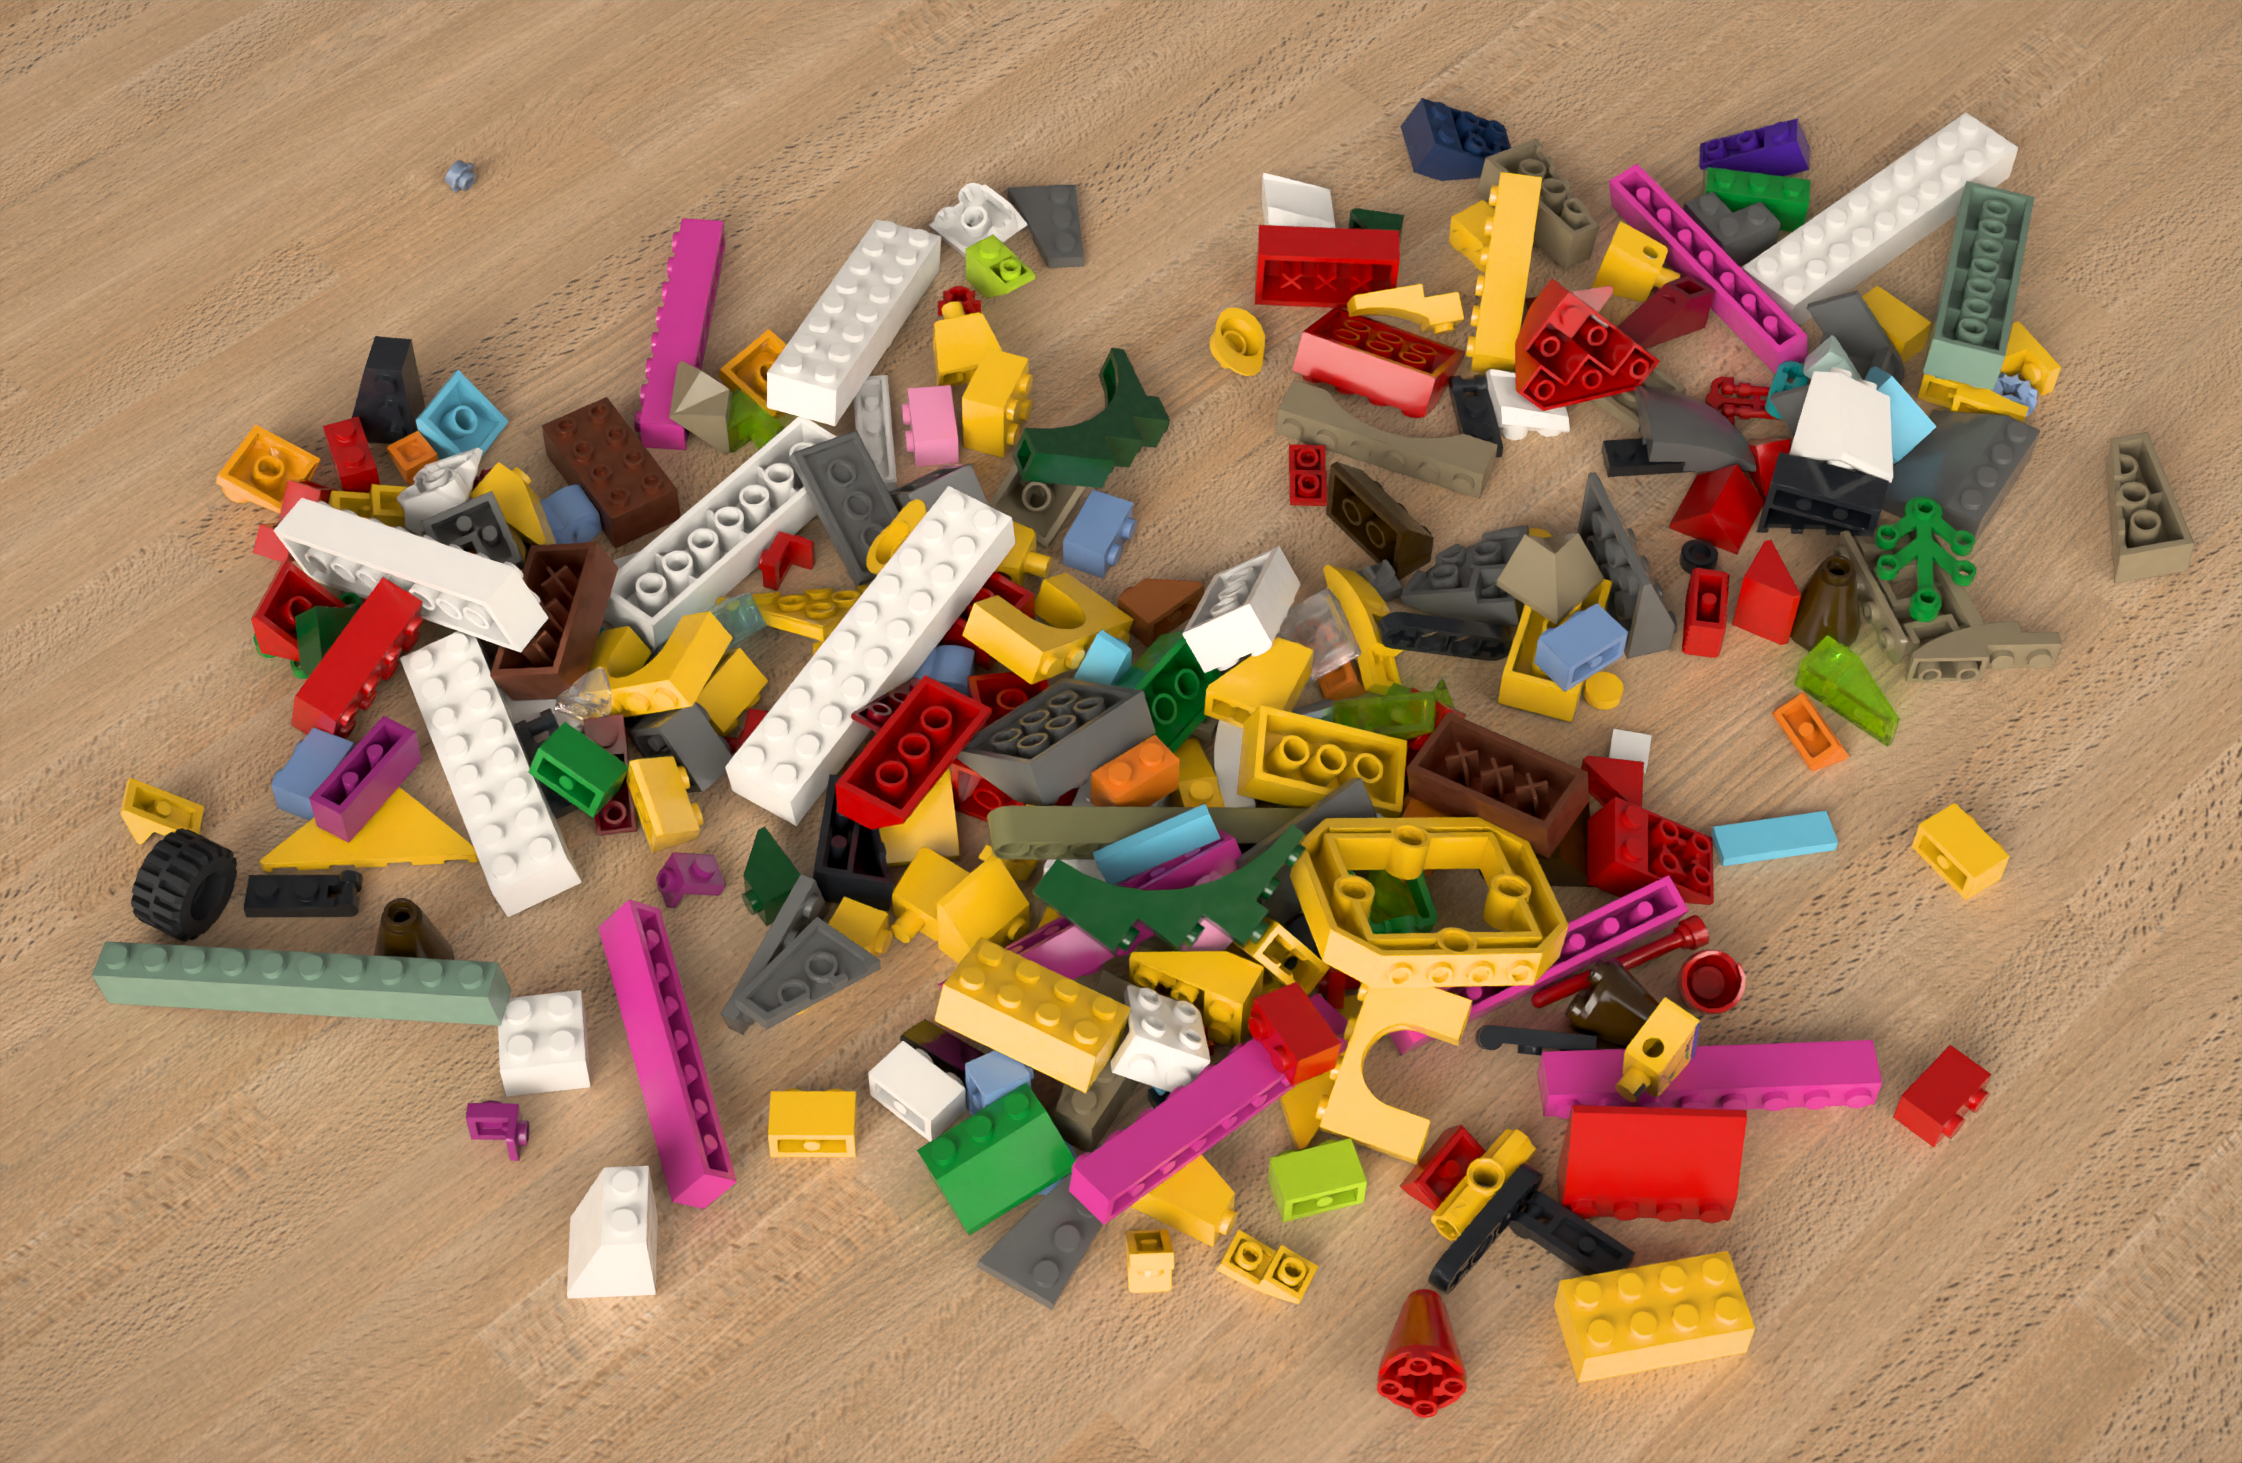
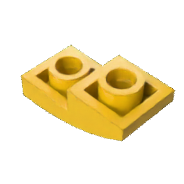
[1216,1230,1319,1304]

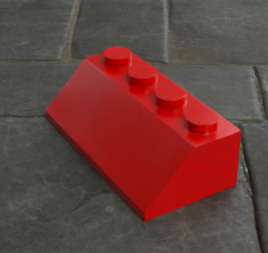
[835,675,992,830]

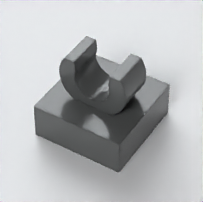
[1357,559,1403,603]

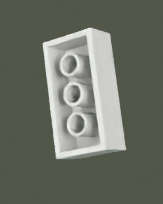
[1182,546,1301,673]

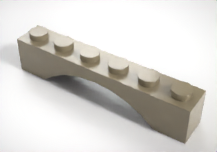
[1276,380,1498,499]

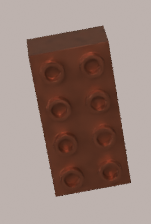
[542,397,681,548]
[490,542,619,701]
[1407,712,1589,858]

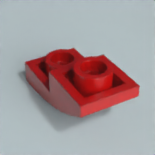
[1288,444,1327,506]

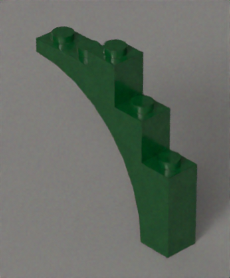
[1012,348,1170,488]
[1032,824,1306,955]

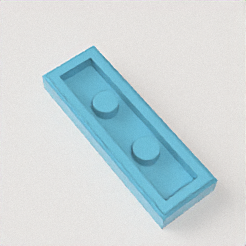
[1092,804,1221,885]
[1711,811,1838,866]

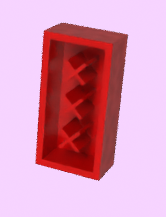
[1255,225,1400,309]
[291,577,424,739]

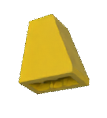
[1204,637,1314,728]
[1130,1154,1238,1247]

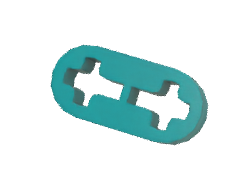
[1765,361,1809,420]

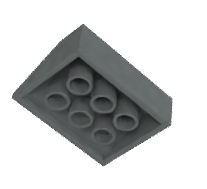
[1882,410,2040,545]
[1577,472,1677,659]
[957,678,1156,806]

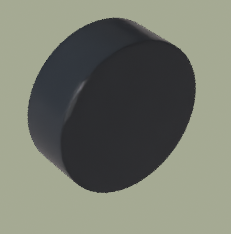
[1679,539,1718,574]

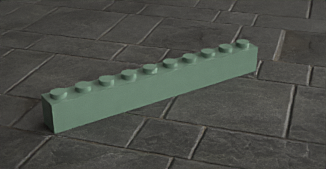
[92,941,511,1026]

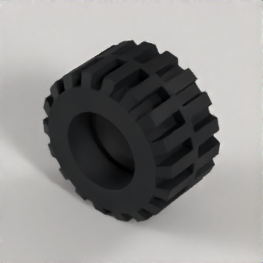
[131,828,237,942]

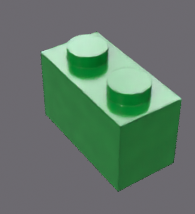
[528,722,629,818]

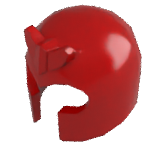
[1677,949,1746,1015]

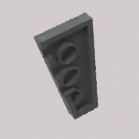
[721,874,829,1035]
[977,1144,1103,1310]

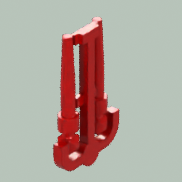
[1704,377,1782,426]

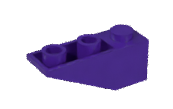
[1699,118,1810,177]

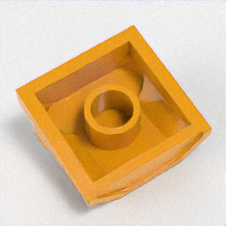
[718,329,786,420]
[216,424,321,513]

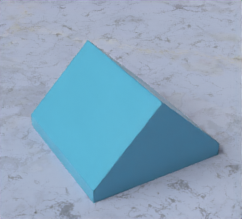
[1865,366,1937,464]
[416,370,509,460]

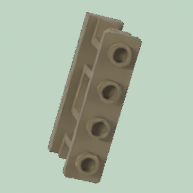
[1833,530,1985,664]

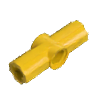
[1431,1128,1536,1241]

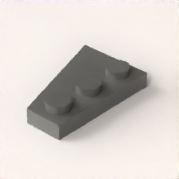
[1007,184,1084,268]
[734,917,881,1029]

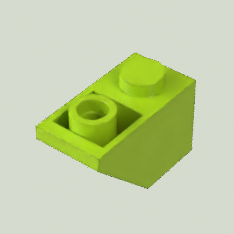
[965,234,1035,299]

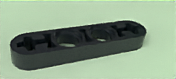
[1377,612,1513,661]
[1428,1163,1543,1294]

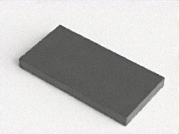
[789,430,900,587]
[1235,777,1378,926]

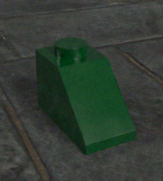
[742,826,801,926]

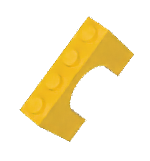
[963,572,1134,685]
[562,611,733,721]
[1315,983,1472,1165]

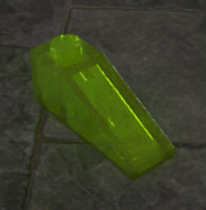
[1794,635,1900,747]
[1333,691,1435,740]

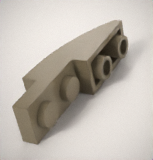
[1905,621,2062,683]

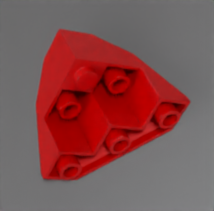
[1515,278,1660,411]

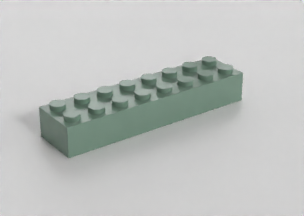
[1923,181,2034,390]

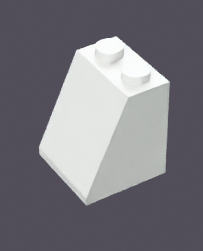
[1789,367,1893,483]
[567,1166,658,1298]

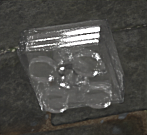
[1275,588,1362,686]

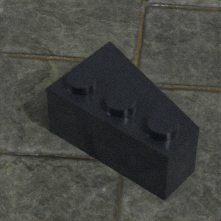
[352,336,426,444]
[1757,452,1889,537]
[812,774,894,911]

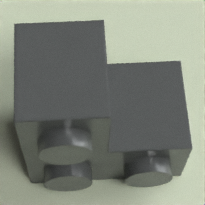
[1683,192,1781,267]
[421,491,525,570]
[626,702,733,793]

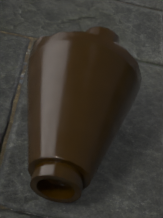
[1790,555,1861,658]
[374,898,455,960]
[1565,957,1660,1048]

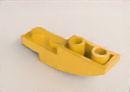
[1323,564,1404,697]

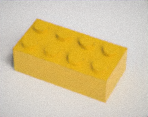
[1497,579,1612,722]
[1237,705,1407,818]
[935,937,1131,1093]
[1554,1251,1755,1383]

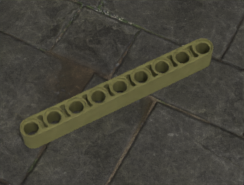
[987,806,1308,860]

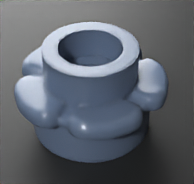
[445,160,476,192]

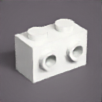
[868,1041,966,1141]

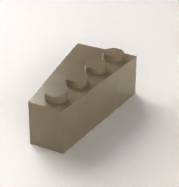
[1478,139,1599,269]
[2106,432,2194,583]
[1055,970,1140,1152]

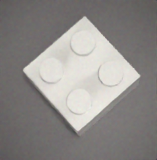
[498,990,591,1097]

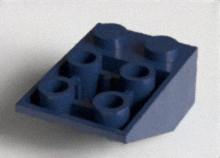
[1401,98,1511,181]

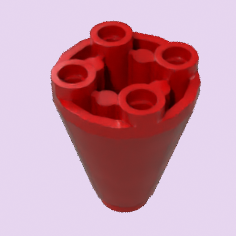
[1377,1289,1467,1418]

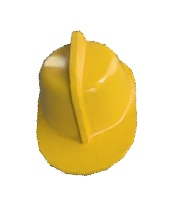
[1209,307,1265,376]
[866,499,927,575]

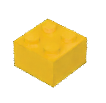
[962,348,1033,458]

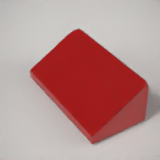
[1400,1124,1486,1212]

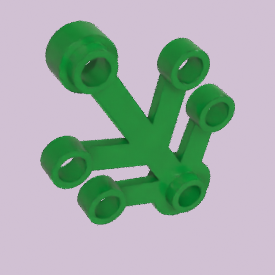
[1874,497,1976,622]

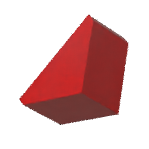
[1747,437,1791,501]
[1581,756,1644,807]

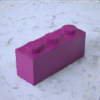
[309,715,422,843]

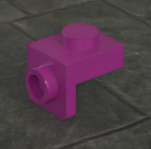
[656,852,726,908]
[466,1100,530,1161]

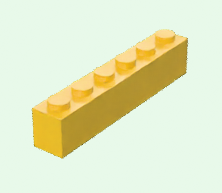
[1466,172,1542,373]

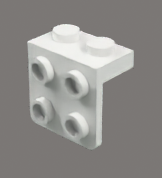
[1111,985,1210,1092]

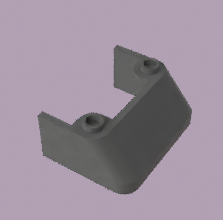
[1770,290,1904,436]

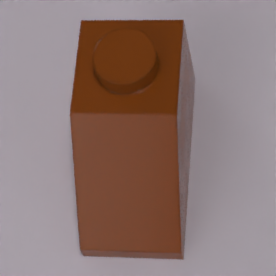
[1118,578,1204,648]

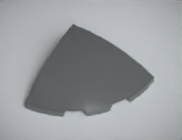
[1634,386,1757,471]
[1401,525,1529,626]

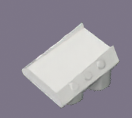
[1262,173,1335,228]
[929,183,1028,257]
[1486,369,1570,440]
[397,447,483,537]

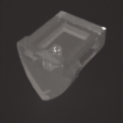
[554,667,612,722]

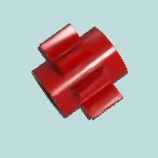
[937,286,982,320]

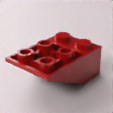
[1587,796,1714,905]

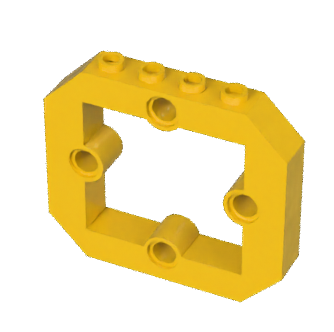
[1290,817,1569,988]

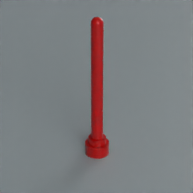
[1531,915,1710,1008]

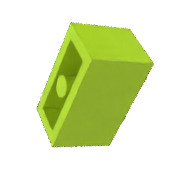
[1267,1138,1367,1222]

